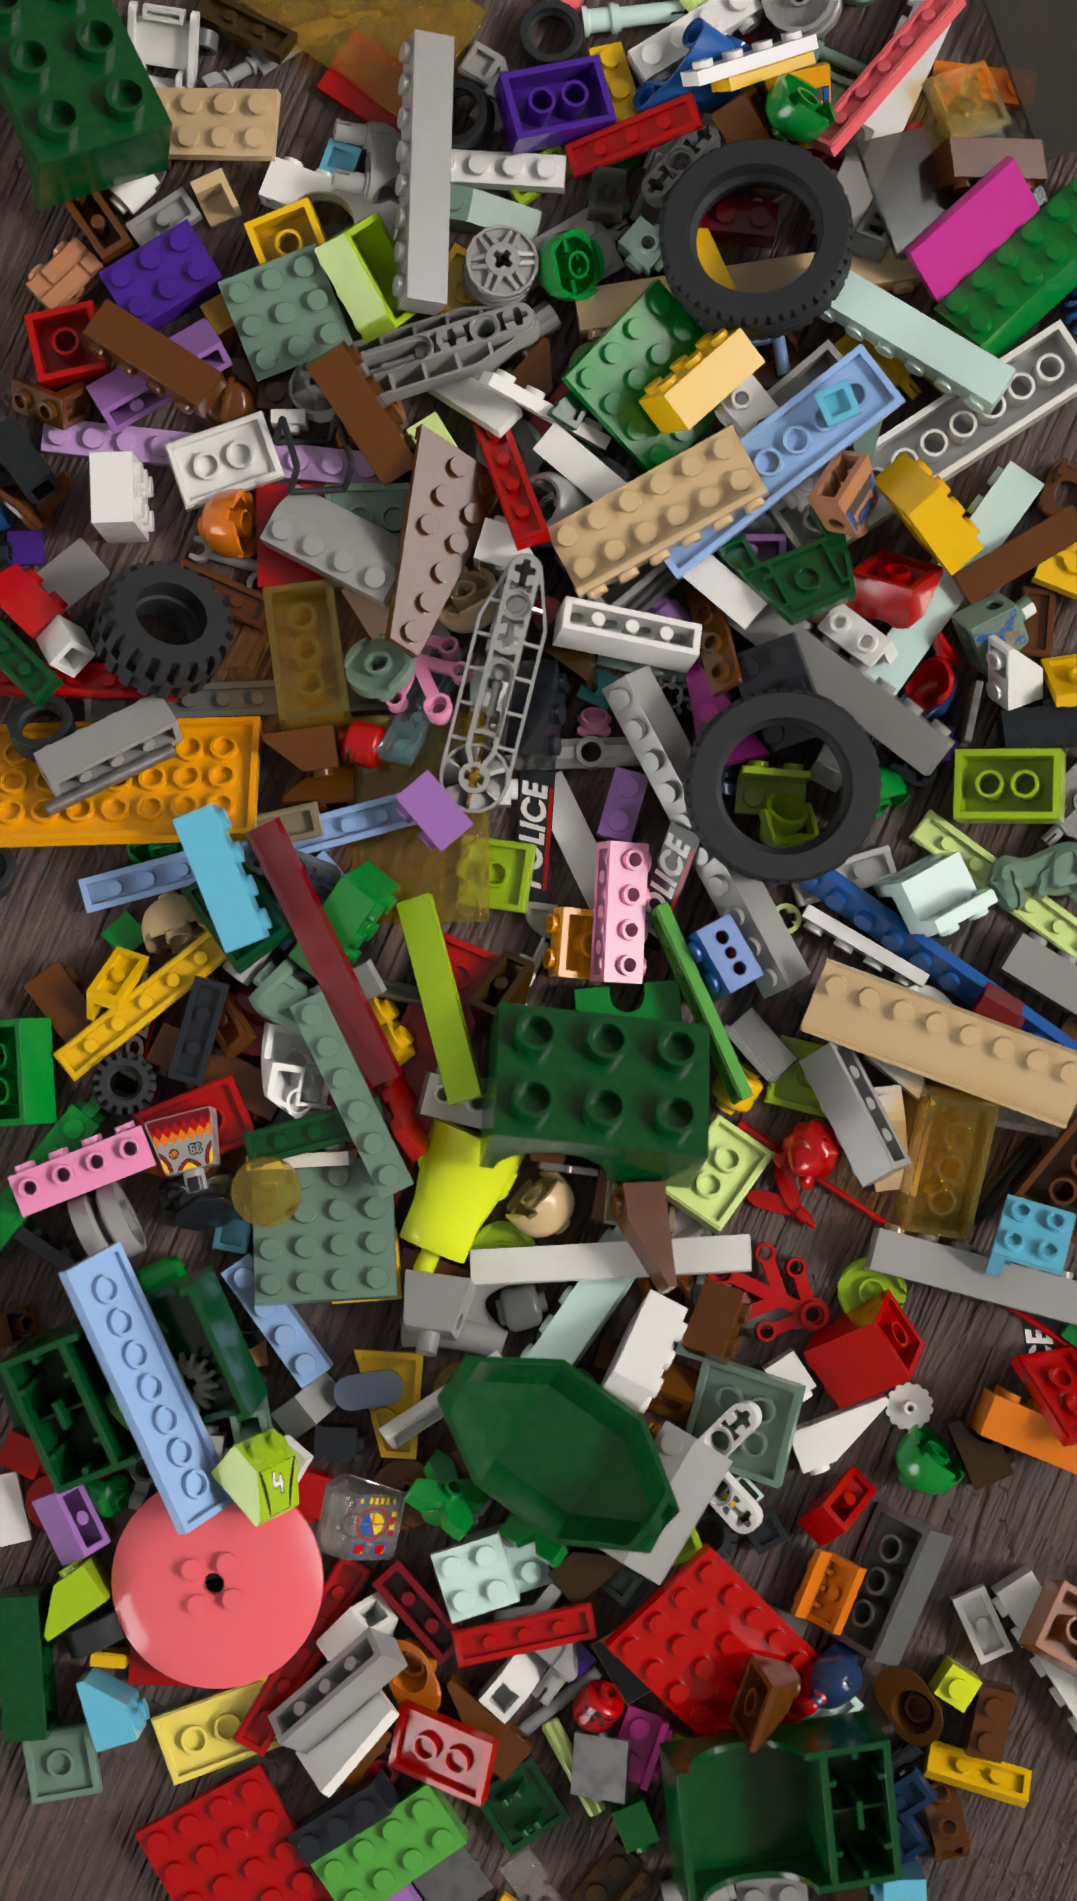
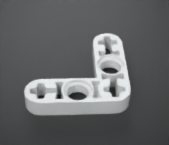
[698,1400,763,1534]

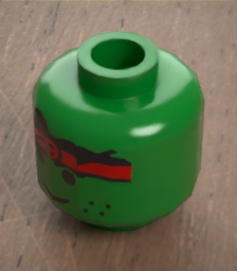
[83,1471,131,1518]

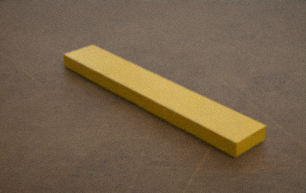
[53,930,228,1082]

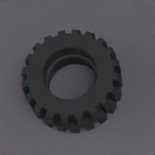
[92,561,234,699]

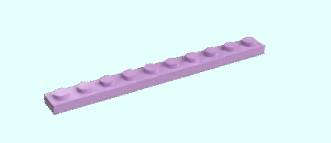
[41,421,382,484]

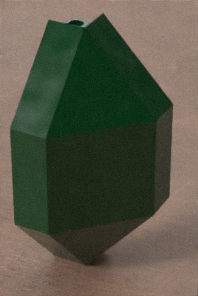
[436,1356,680,1554]

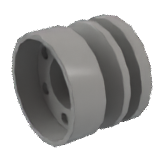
[462,224,539,306]

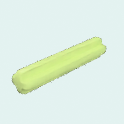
[542,1717,605,1817]

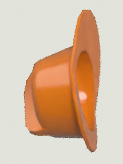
[388,1636,442,1711]

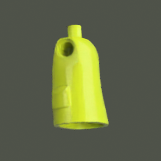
[399,1117,525,1273]

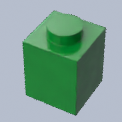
[610,1791,660,1854]

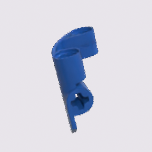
[633,17,763,113]

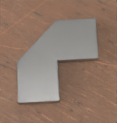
[458,40,508,136]

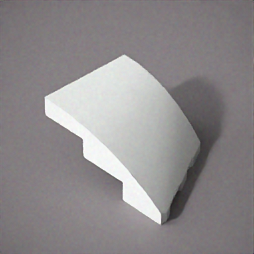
[261,1022,332,1119]

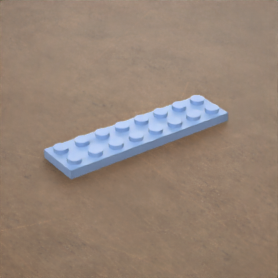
[664,344,905,580]
[58,1242,235,1535]

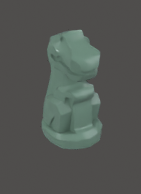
[986,842,1077,912]
[249,958,316,1054]

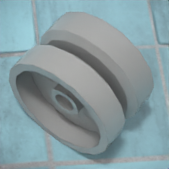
[761,0,842,39]
[68,1181,147,1258]

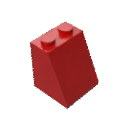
[803,1289,925,1410]

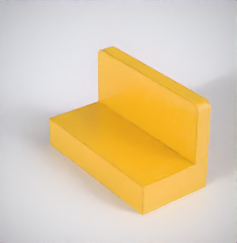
[86,946,149,1021]

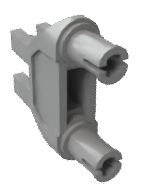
[331,119,401,204]
[493,1582,578,1706]

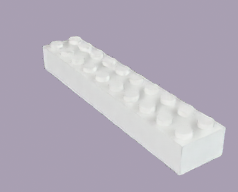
[767,320,1077,551]

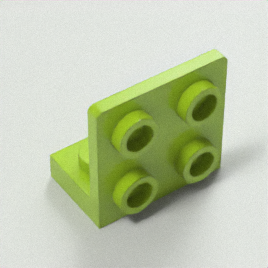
[734,760,812,816]

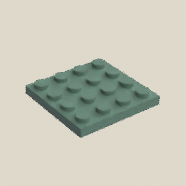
[252,1158,398,1306]

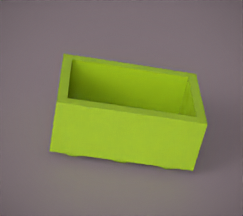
[313,211,417,344]

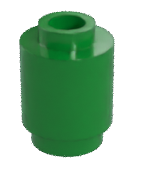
[137,1254,188,1292]

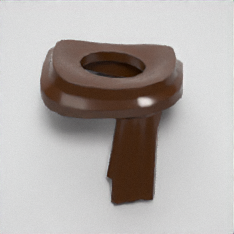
[1036,458,1077,518]
[0,470,75,531]

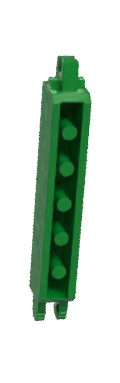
[0,1096,107,1257]

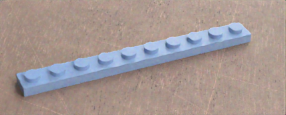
[78,792,417,913]

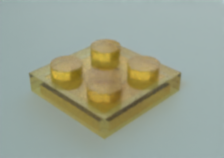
[922,60,1012,140]

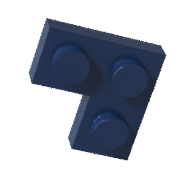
[894,1766,938,1865]

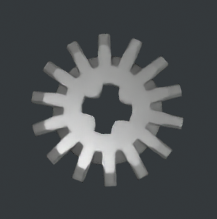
[173,1352,220,1413]

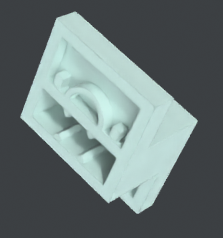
[873,852,998,937]
[430,1522,554,1623]

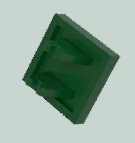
[480,1754,570,1856]

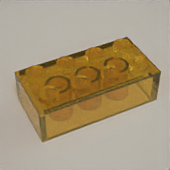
[262,578,352,731]
[894,1084,1000,1241]

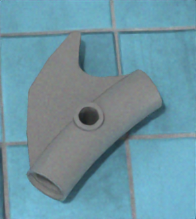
[400,1277,509,1356]

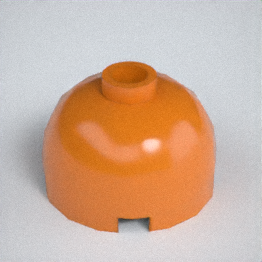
[198,488,257,559]

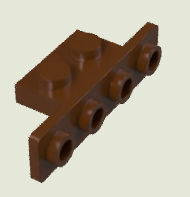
[684,580,742,697]

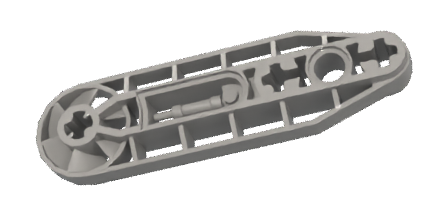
[289,302,540,423]
[439,553,547,814]

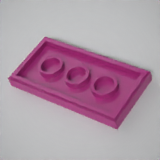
[904,155,1040,303]

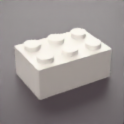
[89,451,155,543]
[600,1289,688,1414]

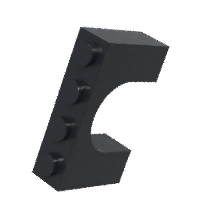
[0,415,64,508]

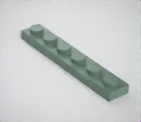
[289,991,414,1199]

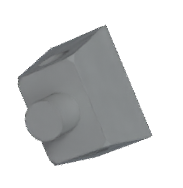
[403,1269,476,1357]

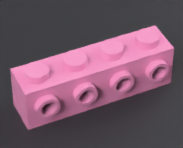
[590,841,652,984]
[7,1120,160,1217]

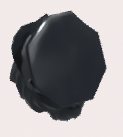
[158,1173,242,1231]

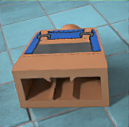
[807,450,878,538]

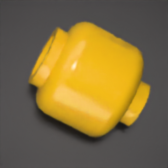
[711,1061,763,1115]

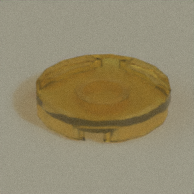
[231,1156,302,1227]

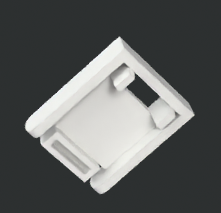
[127,0,200,88]

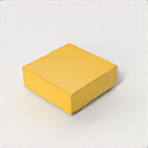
[90,1646,130,1669]

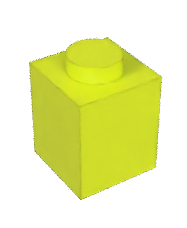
[928,1655,982,1713]

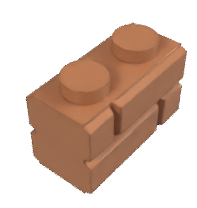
[25,237,105,310]

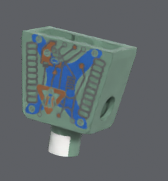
[951,593,1037,678]

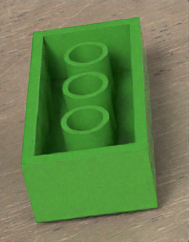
[310,1780,469,1901]

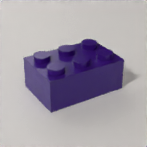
[493,54,617,156]
[98,219,224,331]

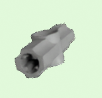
[542,736,642,770]

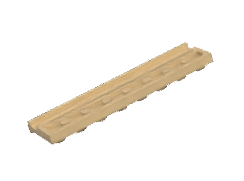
[800,958,1077,1129]

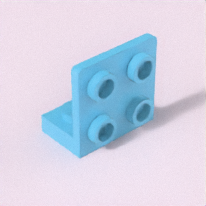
[986,1194,1076,1277]

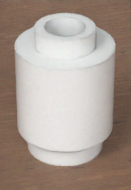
[109,174,160,215]

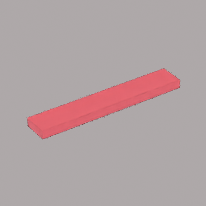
[808,0,967,158]

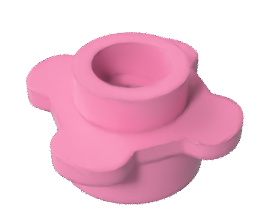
[577,707,612,738]

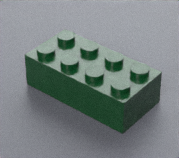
[0,1583,59,1743]

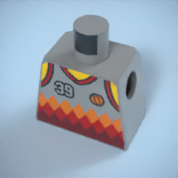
[145,1106,220,1194]

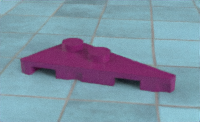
[685,660,770,767]

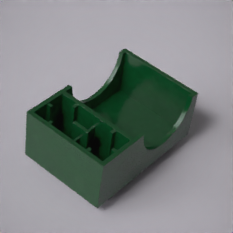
[0,0,173,211]
[479,1002,710,1189]
[0,1264,268,1495]
[659,1710,903,1901]

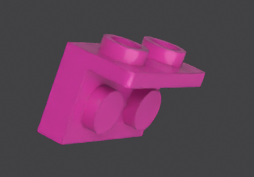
[616,1703,673,1791]

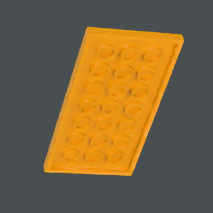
[0,716,262,848]

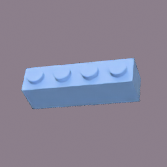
[221,1250,334,1388]

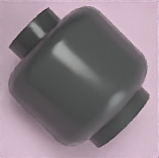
[495,1283,549,1332]

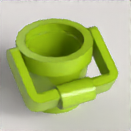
[758,792,819,848]

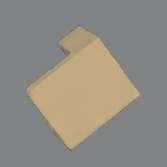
[190,168,242,228]

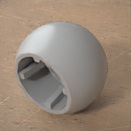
[529,471,587,548]

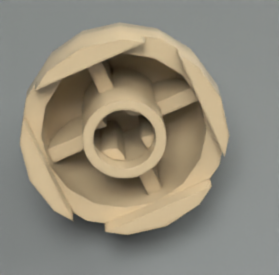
[438,566,499,634]
[141,891,208,955]
[505,1170,575,1238]

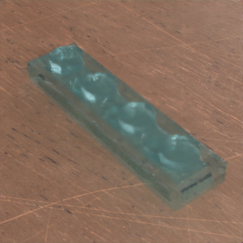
[377,646,468,766]

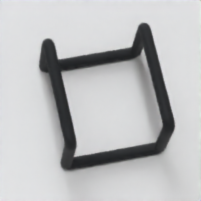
[273,414,356,495]

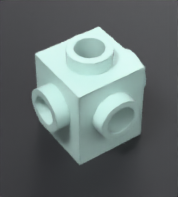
[617,216,664,278]

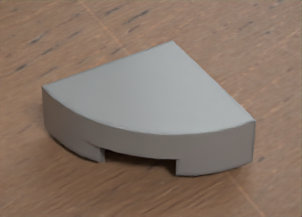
[524,901,558,939]

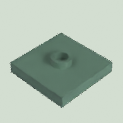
[22,1721,103,1805]

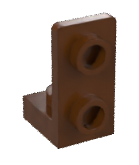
[11,377,92,431]
[924,1779,970,1863]

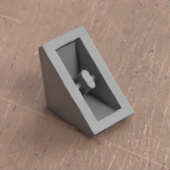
[270,1371,338,1439]

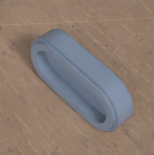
[333,1369,404,1411]

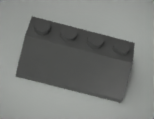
[823,1502,954,1666]

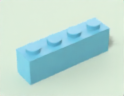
[172,804,272,953]

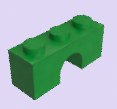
[574,980,683,1022]

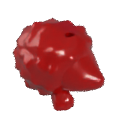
[773,1118,842,1190]

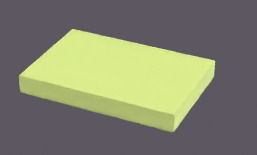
[665,1114,775,1236]

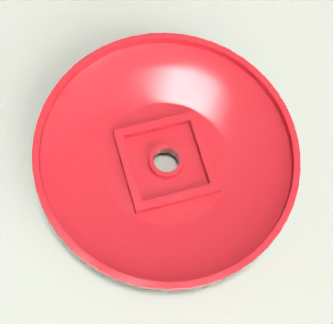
[111,1492,324,1689]

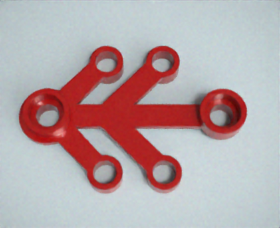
[706,1242,830,1342]

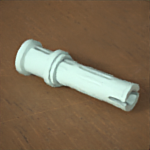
[580,0,685,38]

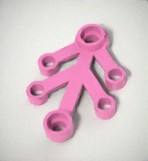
[375,634,473,725]

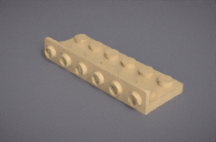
[548,425,770,601]

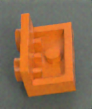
[790,1549,867,1635]

